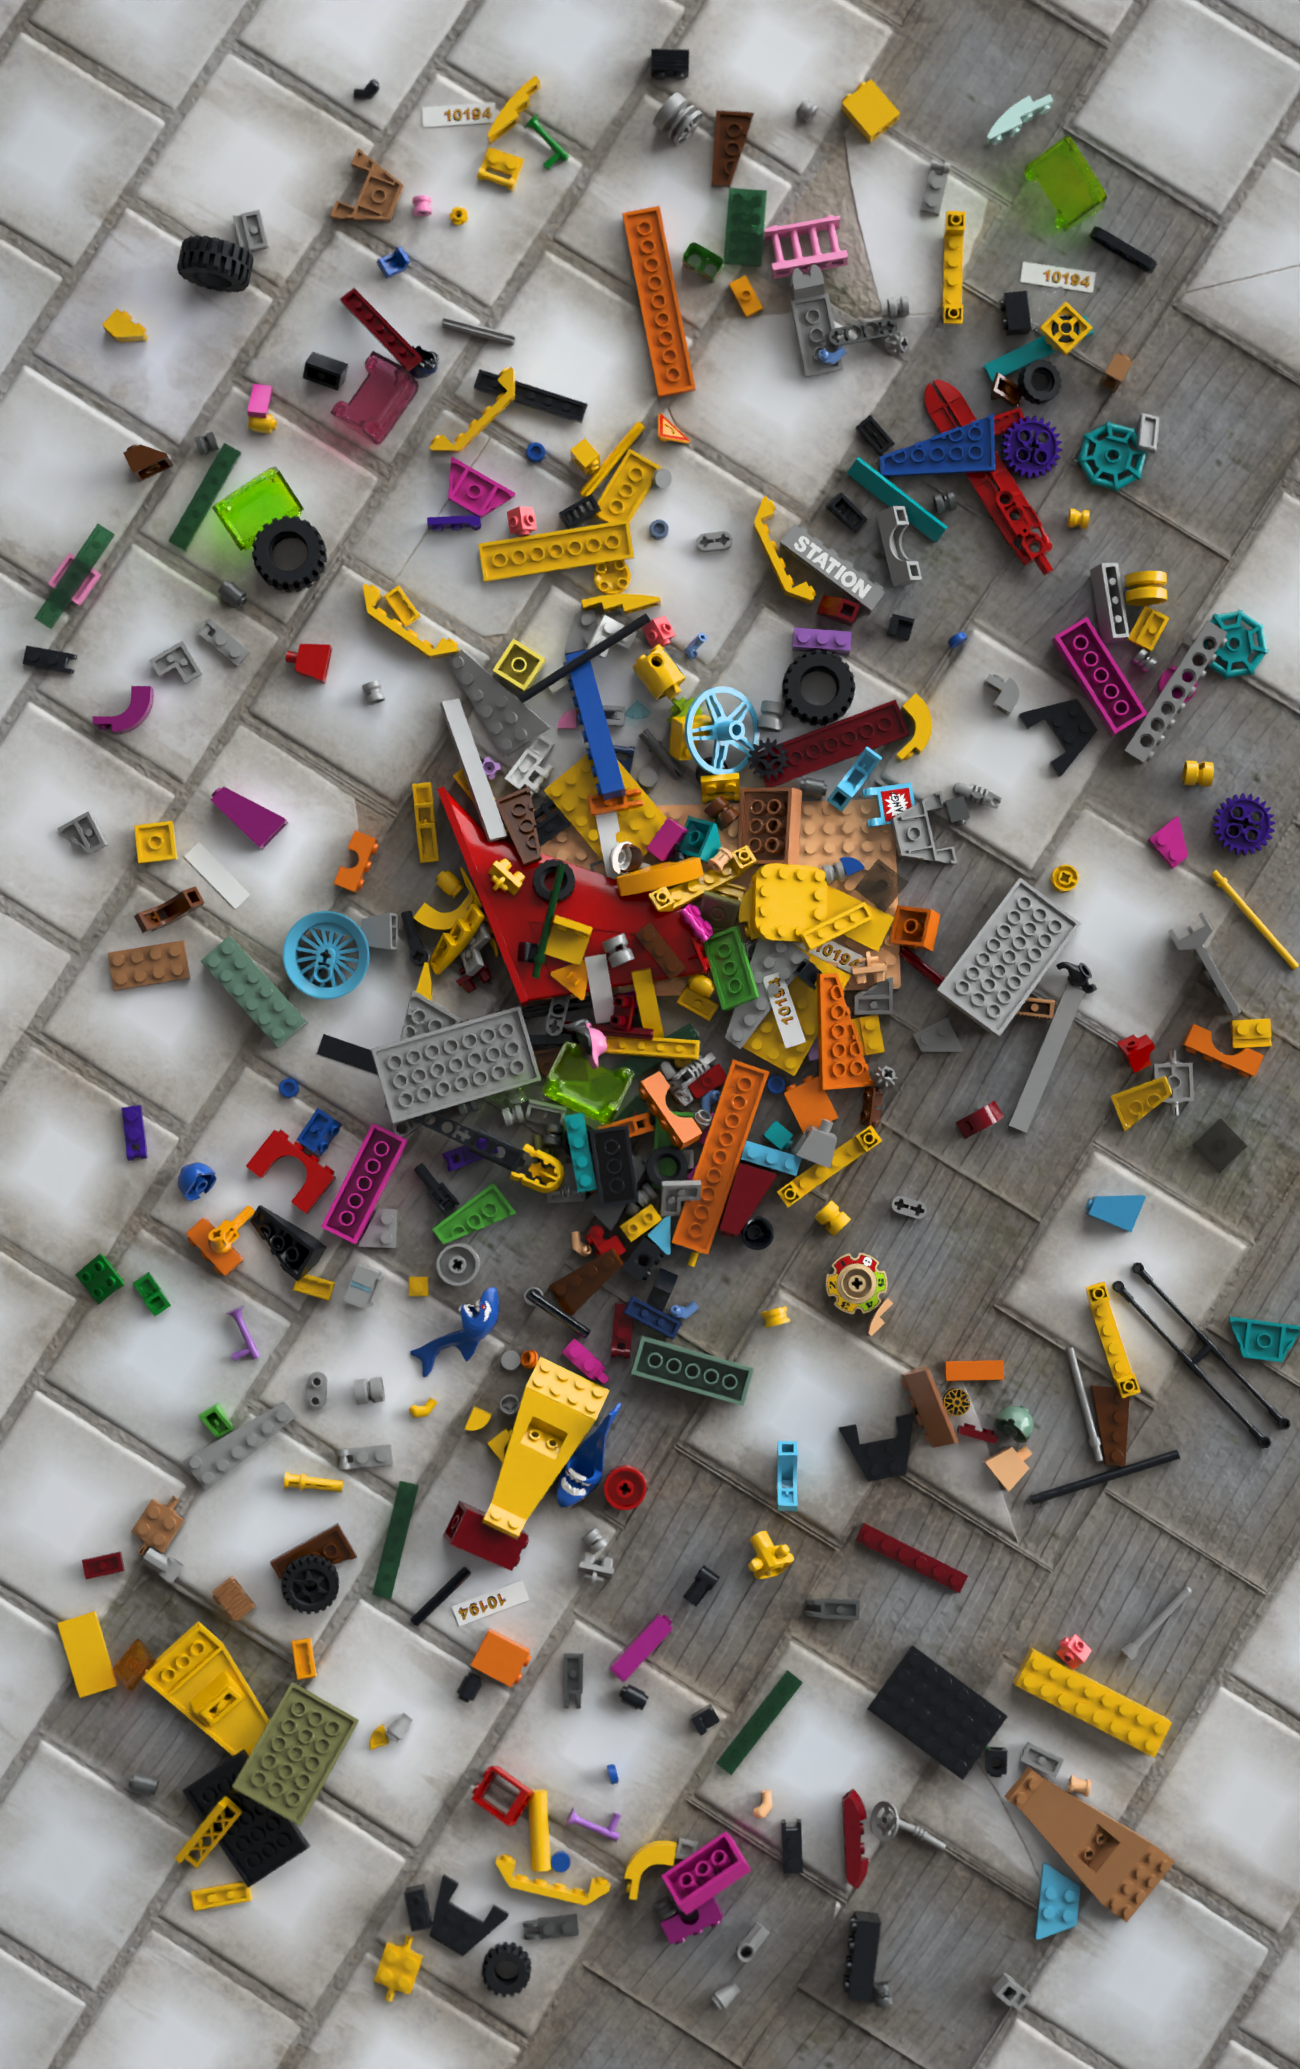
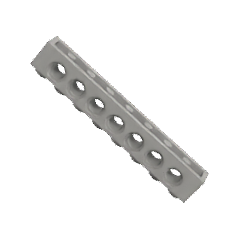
[1123,621,1228,764]

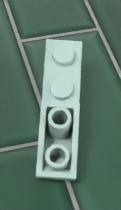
[985,94,1053,146]

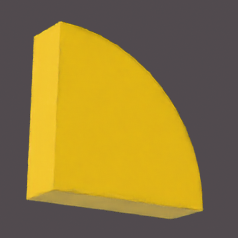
[369,1724,389,1750]

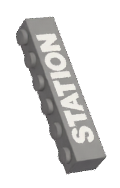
[780,524,885,614]

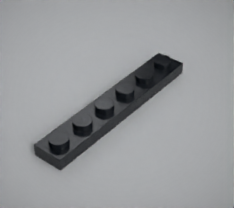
[474,369,588,424]

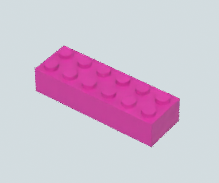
[1051,617,1148,737]
[321,1123,409,1244]

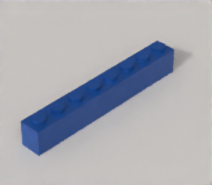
[563,650,626,801]

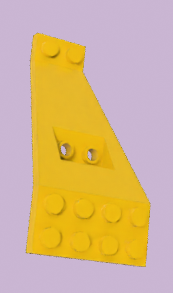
[482,1357,610,1539]
[140,1621,270,1756]

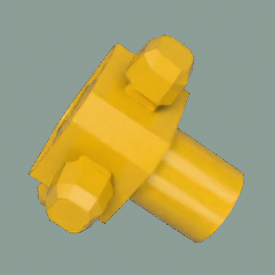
[748,1531,794,1579]

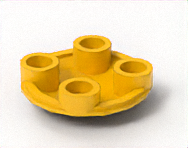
[593,560,631,595]

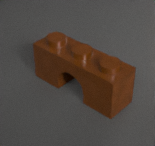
[634,923,686,981]

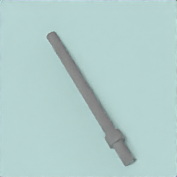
[1066,1347,1103,1462]

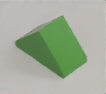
[198,1403,234,1439]

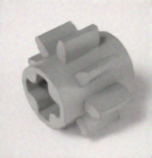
[885,331,909,356]
[872,1066,898,1091]

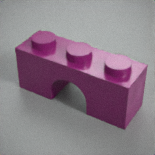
[660,1896,723,1944]

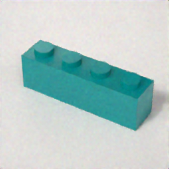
[564,1113,598,1193]

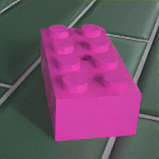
[662,1831,751,1915]

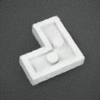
[587,615,637,658]

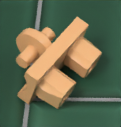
[851,951,888,984]

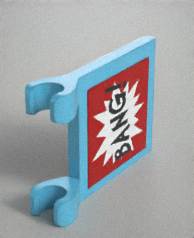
[862,783,915,827]

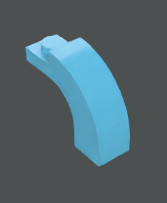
[826,747,882,812]
[777,1441,798,1511]

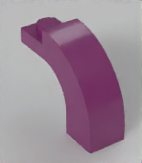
[93,686,154,735]

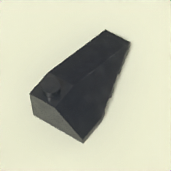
[250,1205,327,1281]

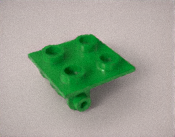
[75,1253,125,1305]

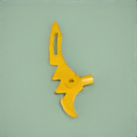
[460,867,498,957]

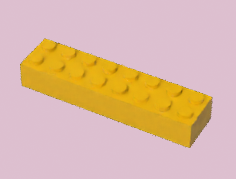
[1013,1647,1172,1758]

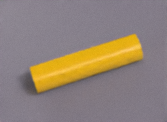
[528,1789,551,1872]

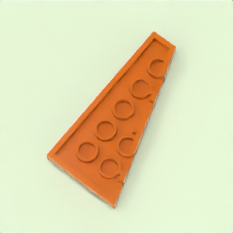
[817,973,875,1090]

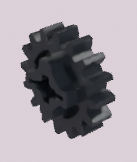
[747,738,789,781]

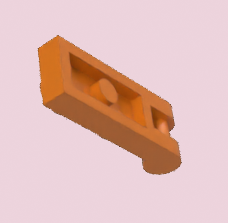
[598,1112,655,1138]

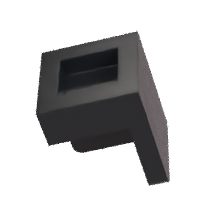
[887,614,915,641]
[793,959,822,990]
[691,1704,720,1736]

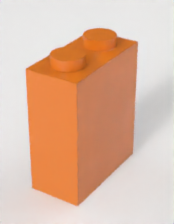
[783,1075,838,1134]
[470,1628,532,1688]

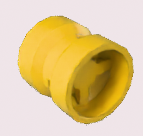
[1067,508,1090,530]

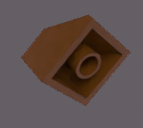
[123,444,174,482]

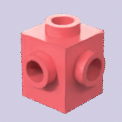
[507,506,537,537]
[641,616,676,648]
[1056,1634,1092,1670]

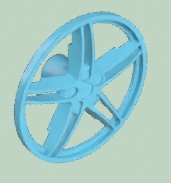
[684,687,759,775]

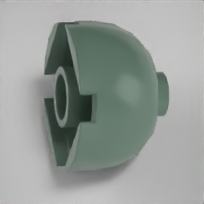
[995,1406,1034,1443]

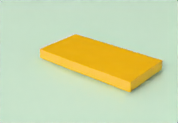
[593,449,662,524]
[827,885,895,952]
[57,1611,118,1698]

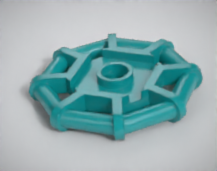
[1077,421,1148,492]
[1203,609,1269,680]

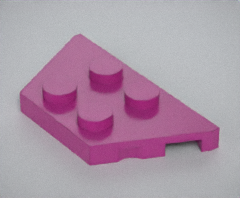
[448,457,516,518]

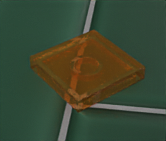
[113,1638,156,1692]

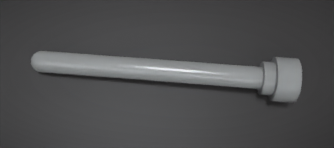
[1121,1587,1192,1661]

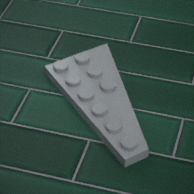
[384,989,462,1109]

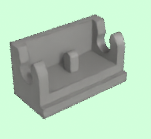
[525,1099,567,1127]

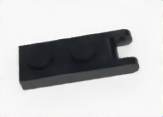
[23,645,77,674]
[781,1819,803,1874]

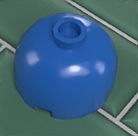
[177,1162,217,1201]

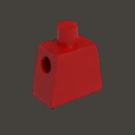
[285,644,333,683]

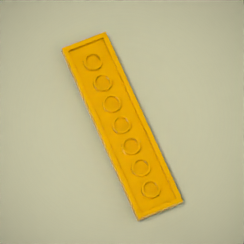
[478,520,635,582]

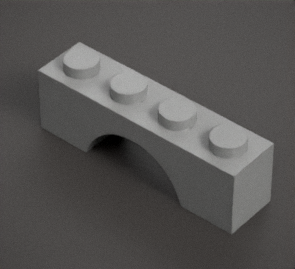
[876,506,922,587]

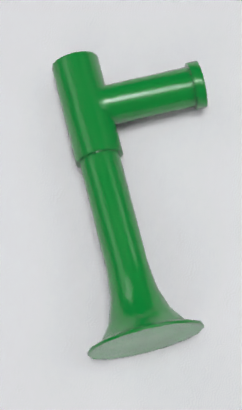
[524,114,570,170]

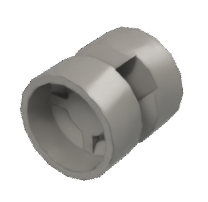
[757,700,786,732]
[602,933,635,968]
[354,1377,385,1405]

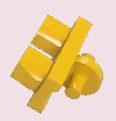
[488,859,525,895]

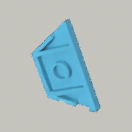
[1035,1862,1080,1940]

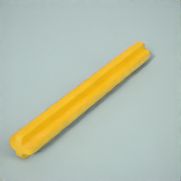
[579,421,645,498]

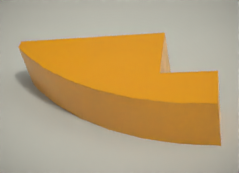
[616,857,704,896]

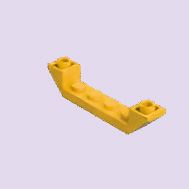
[942,211,965,325]
[429,367,515,452]
[753,496,816,604]
[363,584,459,659]
[648,845,757,912]
[777,1125,882,1207]
[1085,1281,1141,1398]
[495,1854,610,1906]

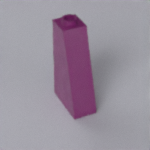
[211,786,289,849]
[610,1613,673,1683]

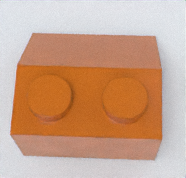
[890,905,941,952]

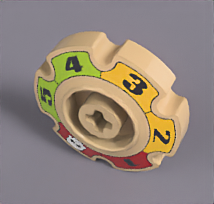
[825,1253,887,1314]

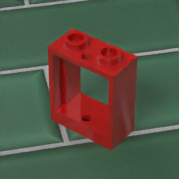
[471,1765,534,1826]

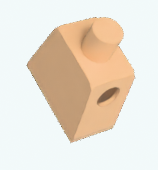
[983,1445,1032,1492]

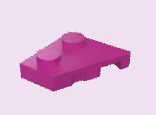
[1148,816,1188,869]

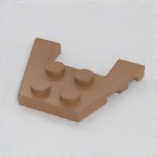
[330,148,404,222]

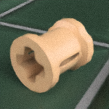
[708,847,733,873]
[1068,1775,1091,1797]

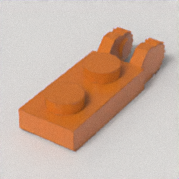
[587,789,643,816]

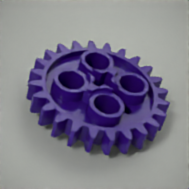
[1000,416,1062,479]
[1212,793,1276,856]

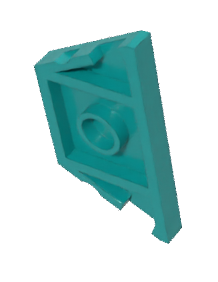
[1228,1316,1300,1362]

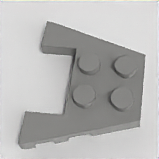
[890,791,958,865]

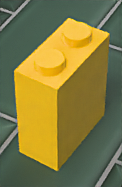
[841,79,900,143]

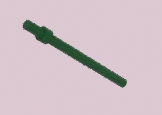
[531,863,566,978]

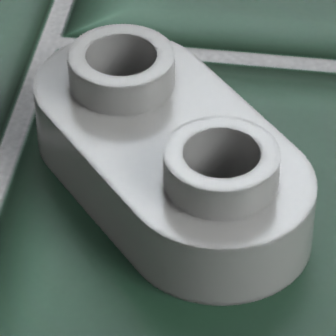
[306,1372,328,1411]

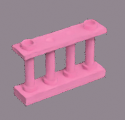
[765,215,848,279]

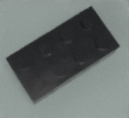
[589,1125,639,1208]
[843,1910,881,2002]

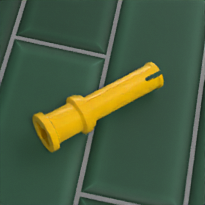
[283,1471,343,1493]

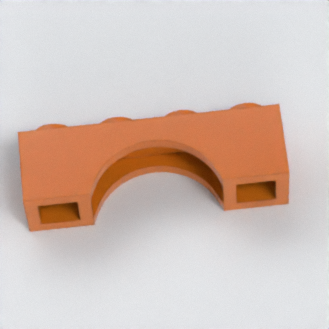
[1181,1024,1264,1079]
[638,1071,702,1151]

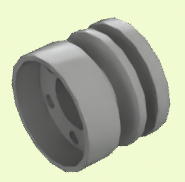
[653,92,703,145]

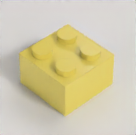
[492,639,546,692]

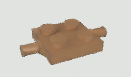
[131,1496,185,1556]

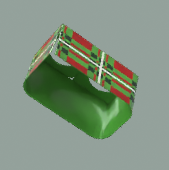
[682,242,723,283]

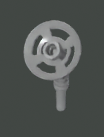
[871,1801,946,1852]

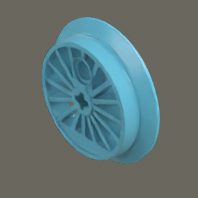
[283,911,369,999]

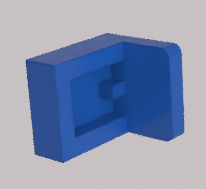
[376,246,410,278]

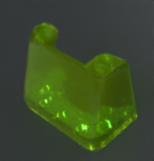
[1024,135,1107,232]
[212,466,304,551]
[542,1041,635,1124]

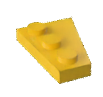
[1111,1075,1172,1131]

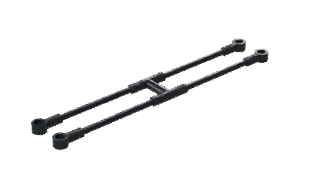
[1112,1262,1290,1448]

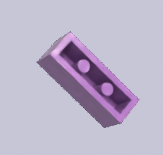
[792,628,852,655]

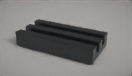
[855,415,895,456]

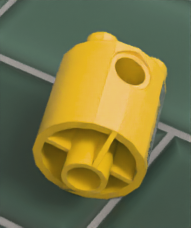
[633,644,686,701]

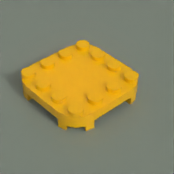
[750,863,827,943]

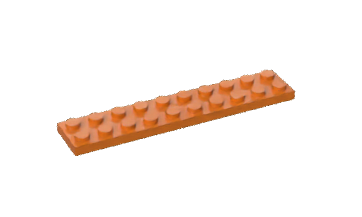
[622,206,696,398]
[671,1060,769,1255]

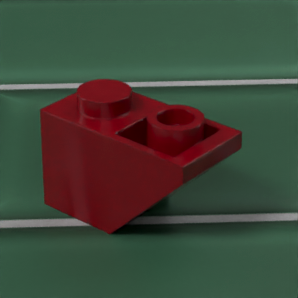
[816,595,860,627]

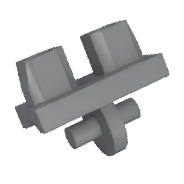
[578,1553,614,1587]

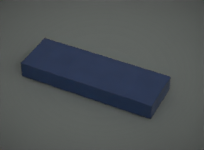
[622,1296,682,1340]

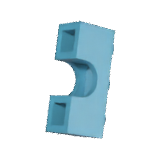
[740,1141,802,1176]

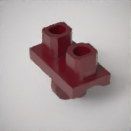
[456,961,492,993]
[609,993,636,1031]

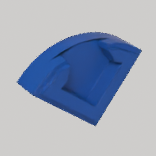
[839,857,865,877]

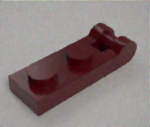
[611,1303,633,1359]

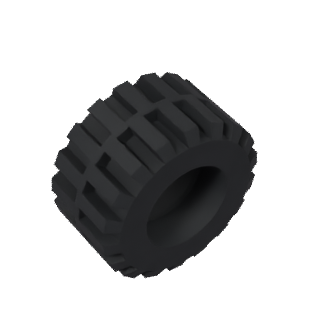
[482,1942,531,1997]

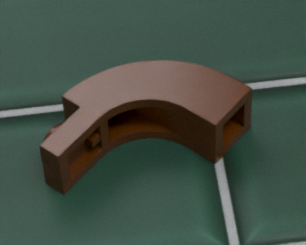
[134,886,204,933]

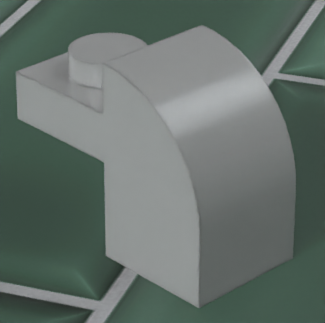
[984,674,1019,716]
[991,1973,1032,2011]

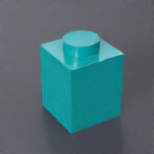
[763,1120,793,1150]

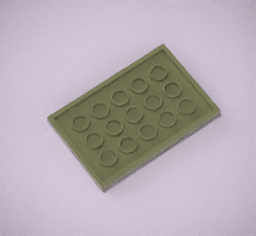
[232,1682,359,1826]

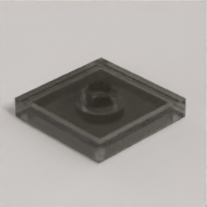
[855,859,908,912]
[1192,1118,1247,1173]

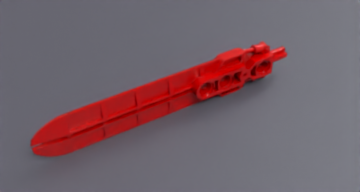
[925,379,1053,576]

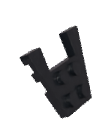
[1018,699,1098,777]
[839,1413,913,1482]
[430,1874,509,1956]

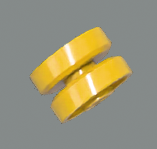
[1124,571,1168,606]

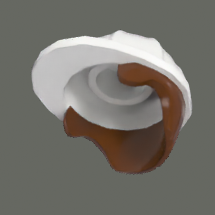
[609,841,643,875]

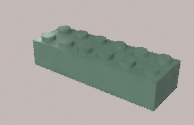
[201,936,308,1048]
[631,1335,754,1406]

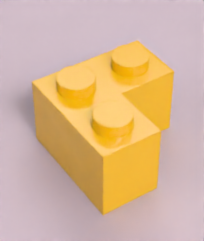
[669,715,713,761]

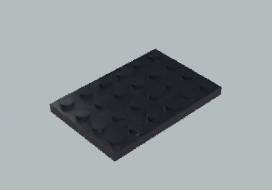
[867,1645,1008,1780]
[183,1749,310,1888]

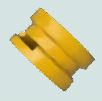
[1050,864,1079,893]
[760,1306,790,1328]

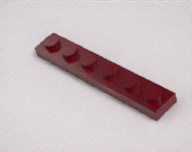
[340,288,422,372]
[855,1523,968,1593]

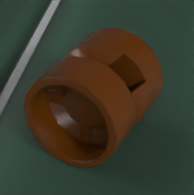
[704,795,740,831]

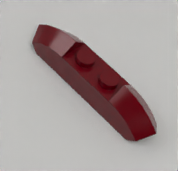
[842,1789,869,1889]

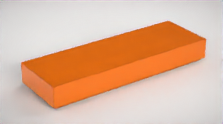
[945,1360,1004,1381]

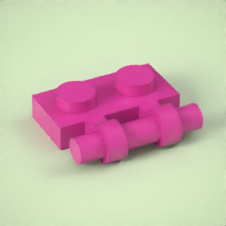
[680,903,713,943]

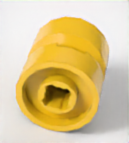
[1182,760,1214,787]
[814,1200,850,1237]

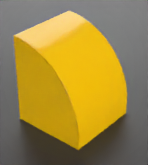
[465,1406,492,1431]

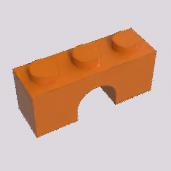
[333,830,379,894]
[186,1217,245,1276]

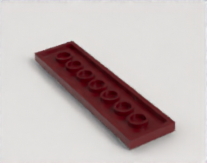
[756,699,910,788]

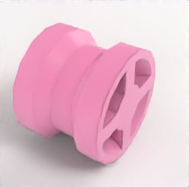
[412,195,432,217]

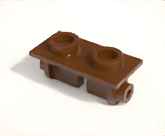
[860,1087,883,1127]

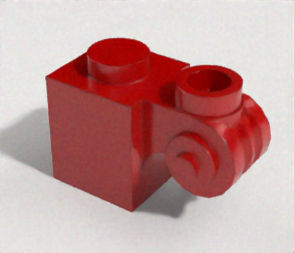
[585,1225,626,1257]

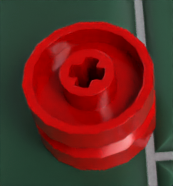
[604,1465,646,1510]

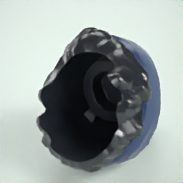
[409,346,439,379]

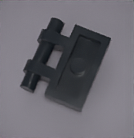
[534,799,570,847]

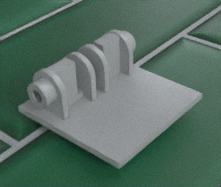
[546,1163,586,1203]

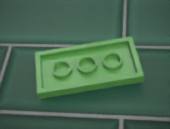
[703,926,760,1011]

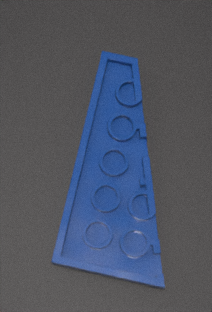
[880,414,995,477]

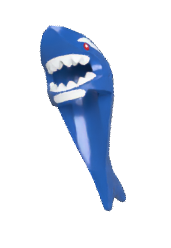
[411,1287,499,1377]
[557,1403,621,1508]

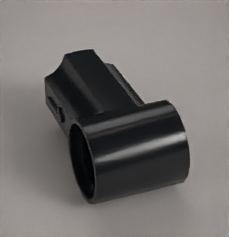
[683,1565,720,1606]

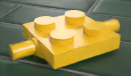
[374,1935,424,2002]

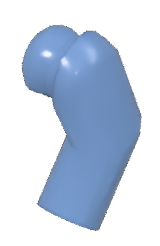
[818,346,847,364]
[685,633,707,659]
[701,1090,721,1113]
[670,1301,699,1319]

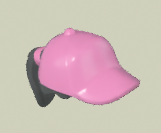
[563,1019,607,1069]

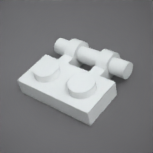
[505,748,553,797]

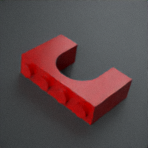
[246,1129,336,1214]

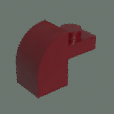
[955,1100,1004,1139]

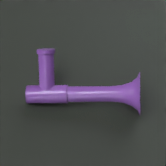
[226,1306,260,1362]
[565,1807,621,1842]

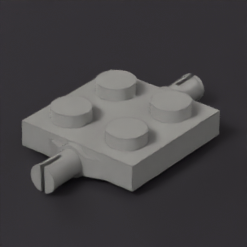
[1153,1050,1194,1115]

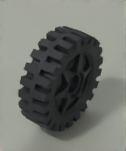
[281,1554,339,1614]

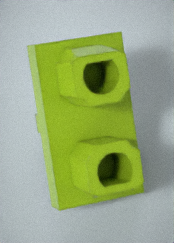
[667,697,703,724]

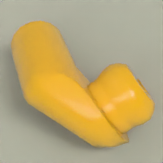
[409,1397,438,1418]

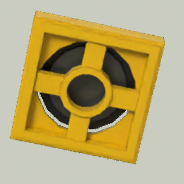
[1038,302,1093,356]

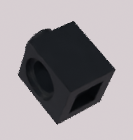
[985,1747,1008,1777]

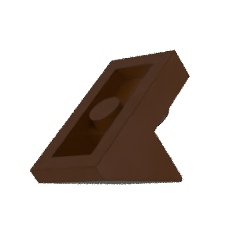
[990,373,1022,407]

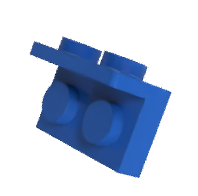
[297,1108,342,1156]

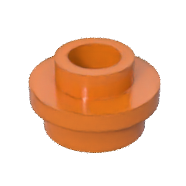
[520,1350,538,1369]

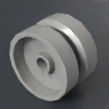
[437,1243,480,1286]

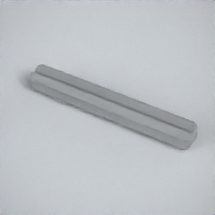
[442,317,515,346]

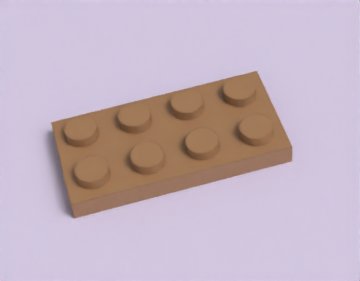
[108,940,190,991]

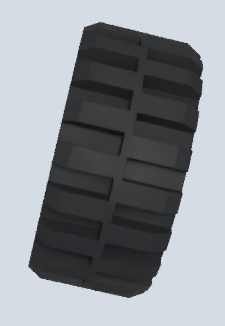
[177,235,254,293]
[252,516,327,593]
[782,650,855,726]

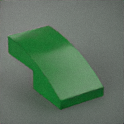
[133,1272,171,1316]

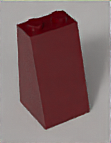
[718,1163,777,1238]
[443,1500,529,1571]

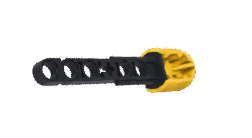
[410,1111,565,1193]

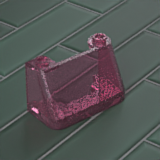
[330,351,419,445]

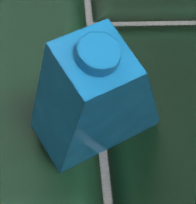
[1085,1195,1146,1232]

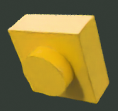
[409,1277,429,1296]

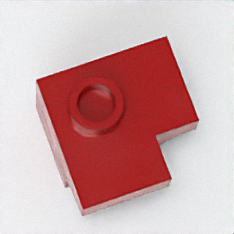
[1117,1034,1156,1073]

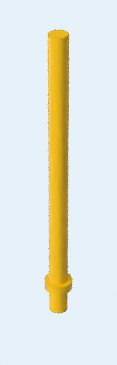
[1210,870,1299,970]

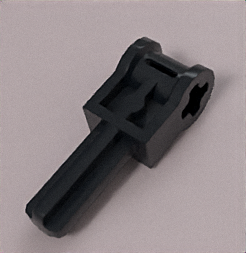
[401,911,428,966]
[414,1163,460,1216]

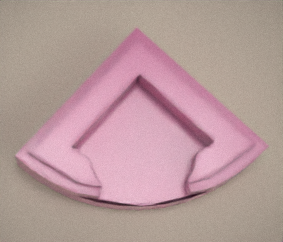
[557,709,577,729]

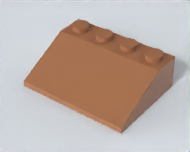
[737,787,802,866]
[901,1365,958,1447]

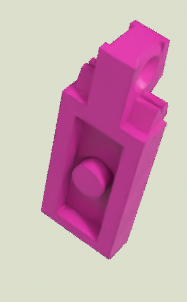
[561,1338,610,1384]

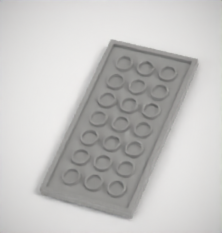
[935,878,1081,1039]
[371,1006,541,1123]

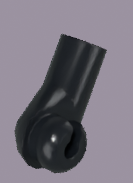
[354,79,380,99]

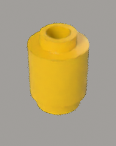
[248,414,277,434]
[435,870,464,898]
[687,974,715,998]

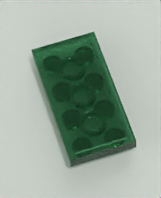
[723,188,767,267]

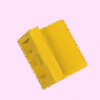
[545,915,593,966]

